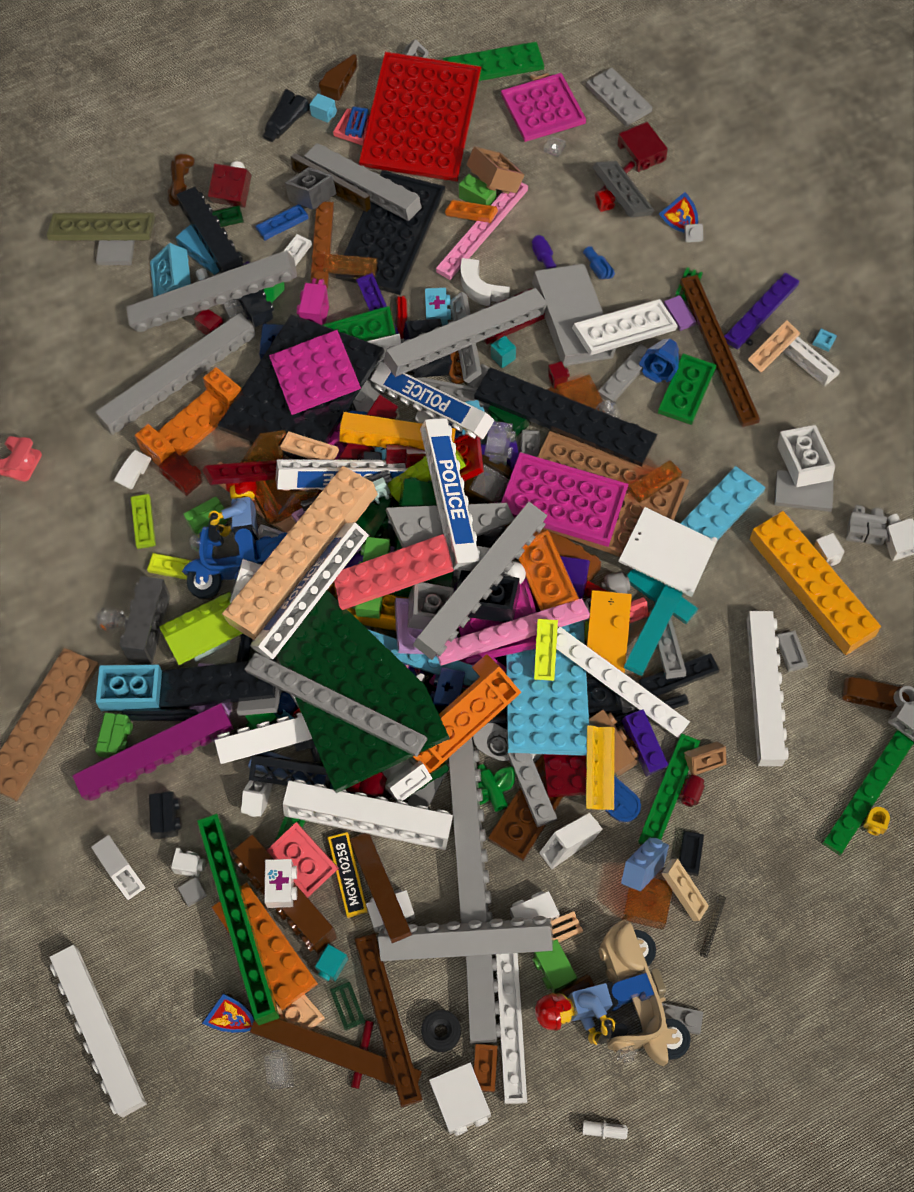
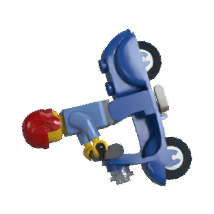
[182,481,288,599]

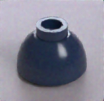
[276,691,299,716]

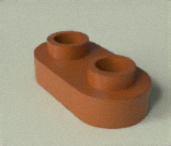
[449,351,465,384]

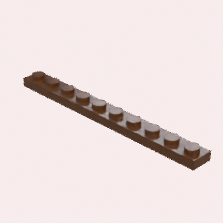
[680,275,760,427]

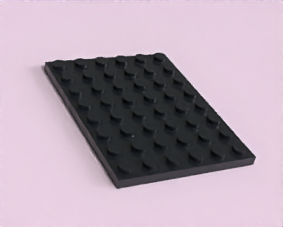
[218,314,384,460]

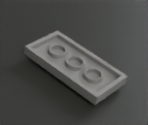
[586,68,653,127]

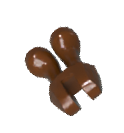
[168,154,195,207]

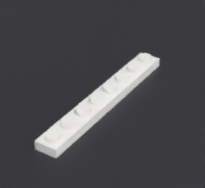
[556,627,690,738]
[496,953,527,1104]

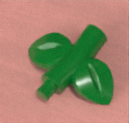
[477,764,515,812]

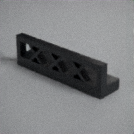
[249,754,331,789]

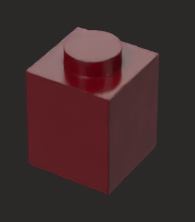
[194,309,223,336]

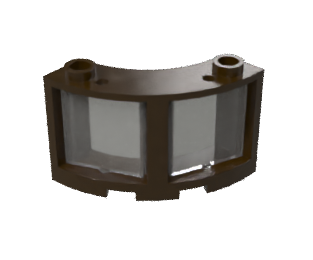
[464,454,513,504]

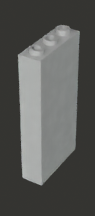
[532,264,616,366]

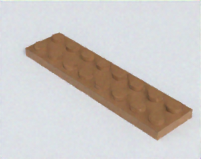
[0,648,99,802]

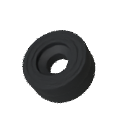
[421,1010,461,1052]

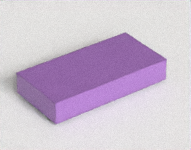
[664,295,696,331]

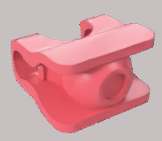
[0,436,42,482]

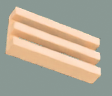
[551,911,583,942]

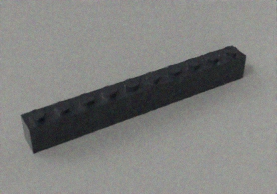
[176,187,274,327]

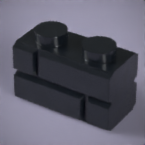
[149,791,182,839]

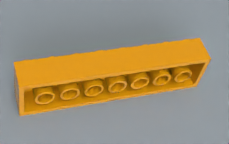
[749,511,881,656]

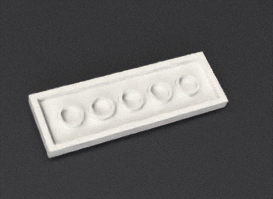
[572,299,678,355]

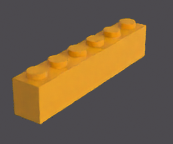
[340,412,456,451]

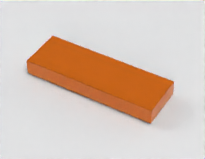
[445,200,498,223]

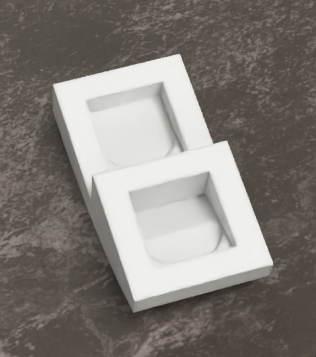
[114,450,152,489]

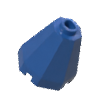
[639,339,679,383]

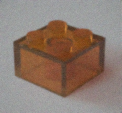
[622,878,673,930]

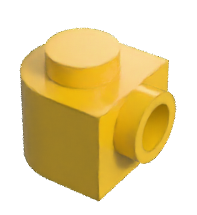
[863,807,890,836]

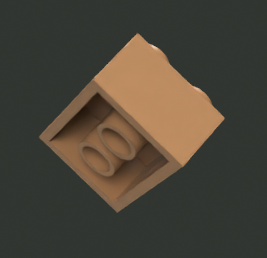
[466,146,525,194]

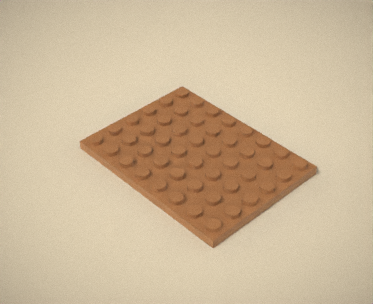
[538,431,689,557]

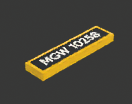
[328,832,368,918]

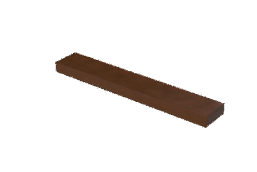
[350,833,412,943]

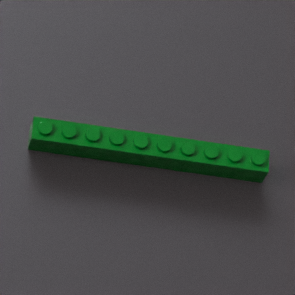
[197,814,280,1025]

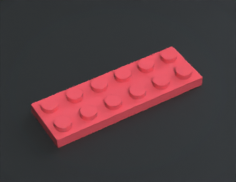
[334,534,454,610]

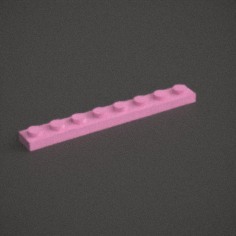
[436,182,528,280]
[436,598,590,666]

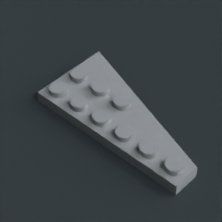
[385,503,514,548]

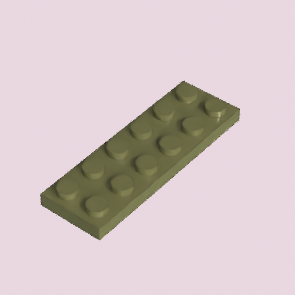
[47,213,155,241]

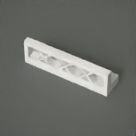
[783,337,840,387]

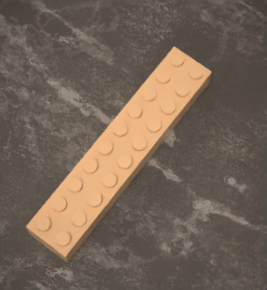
[222,466,378,640]

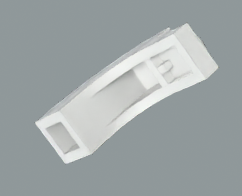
[461,258,510,306]

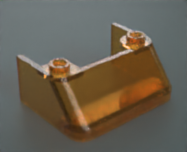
[240,430,319,524]

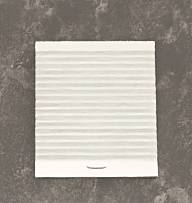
[618,507,718,597]

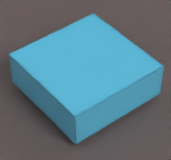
[812,329,837,352]

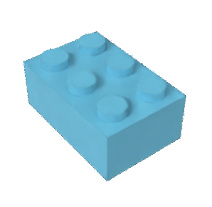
[96,665,162,711]

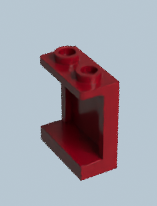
[617,122,668,172]

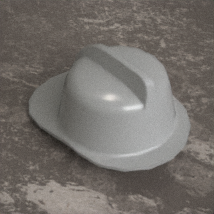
[473,723,509,761]

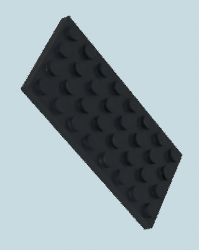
[335,170,445,295]

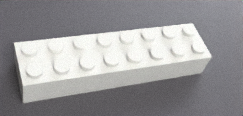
[283,780,453,850]

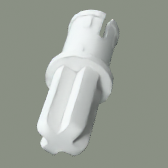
[582,1120,628,1139]

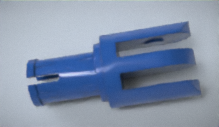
[583,246,615,279]

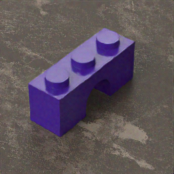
[621,709,668,776]

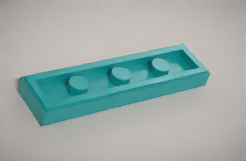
[627,569,698,624]

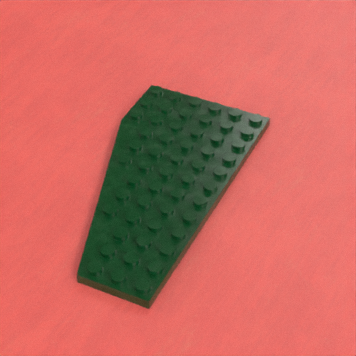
[277,590,450,793]

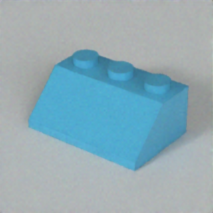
[150,243,191,297]

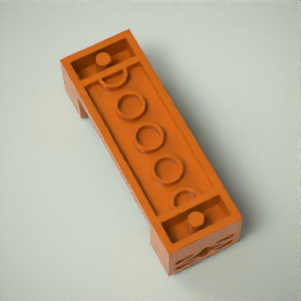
[135,367,241,472]
[413,654,522,773]

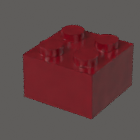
[208,163,252,208]

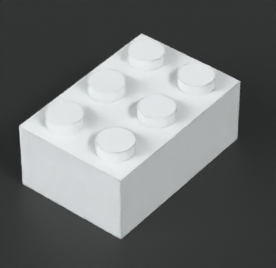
[777,425,835,487]

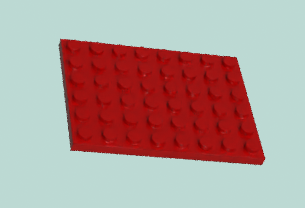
[359,52,481,182]

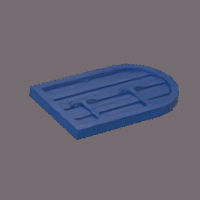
[605,776,641,823]

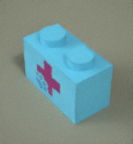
[425,288,451,326]

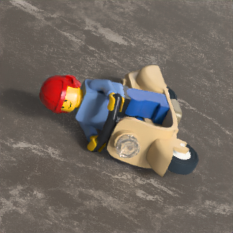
[535,919,691,1067]

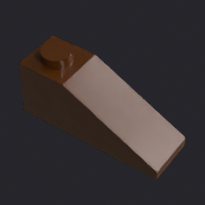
[319,54,358,101]

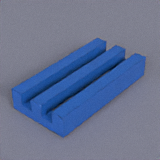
[345,107,369,138]

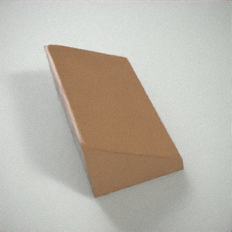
[684,742,727,775]

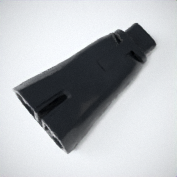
[262,89,310,142]

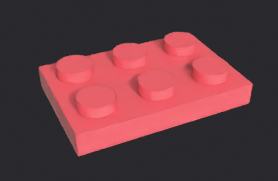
[266,822,339,898]

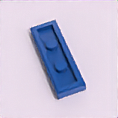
[256,204,309,241]

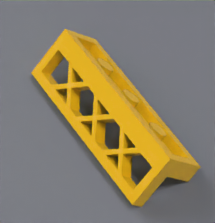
[586,726,615,810]

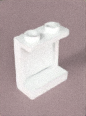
[382,757,432,801]
[429,1062,491,1136]

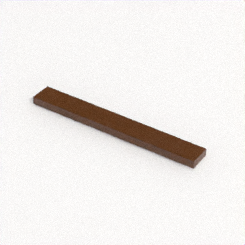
[355,933,423,1108]
[250,1019,422,1087]

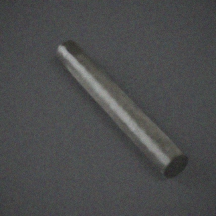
[699,895,726,958]

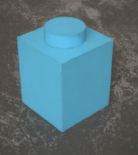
[310,94,337,123]

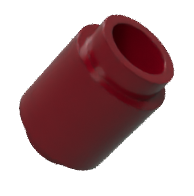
[679,775,705,807]

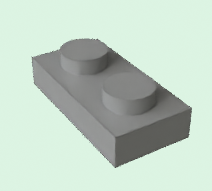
[662,1003,703,1035]

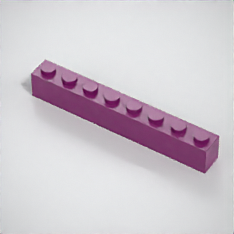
[72,703,234,801]

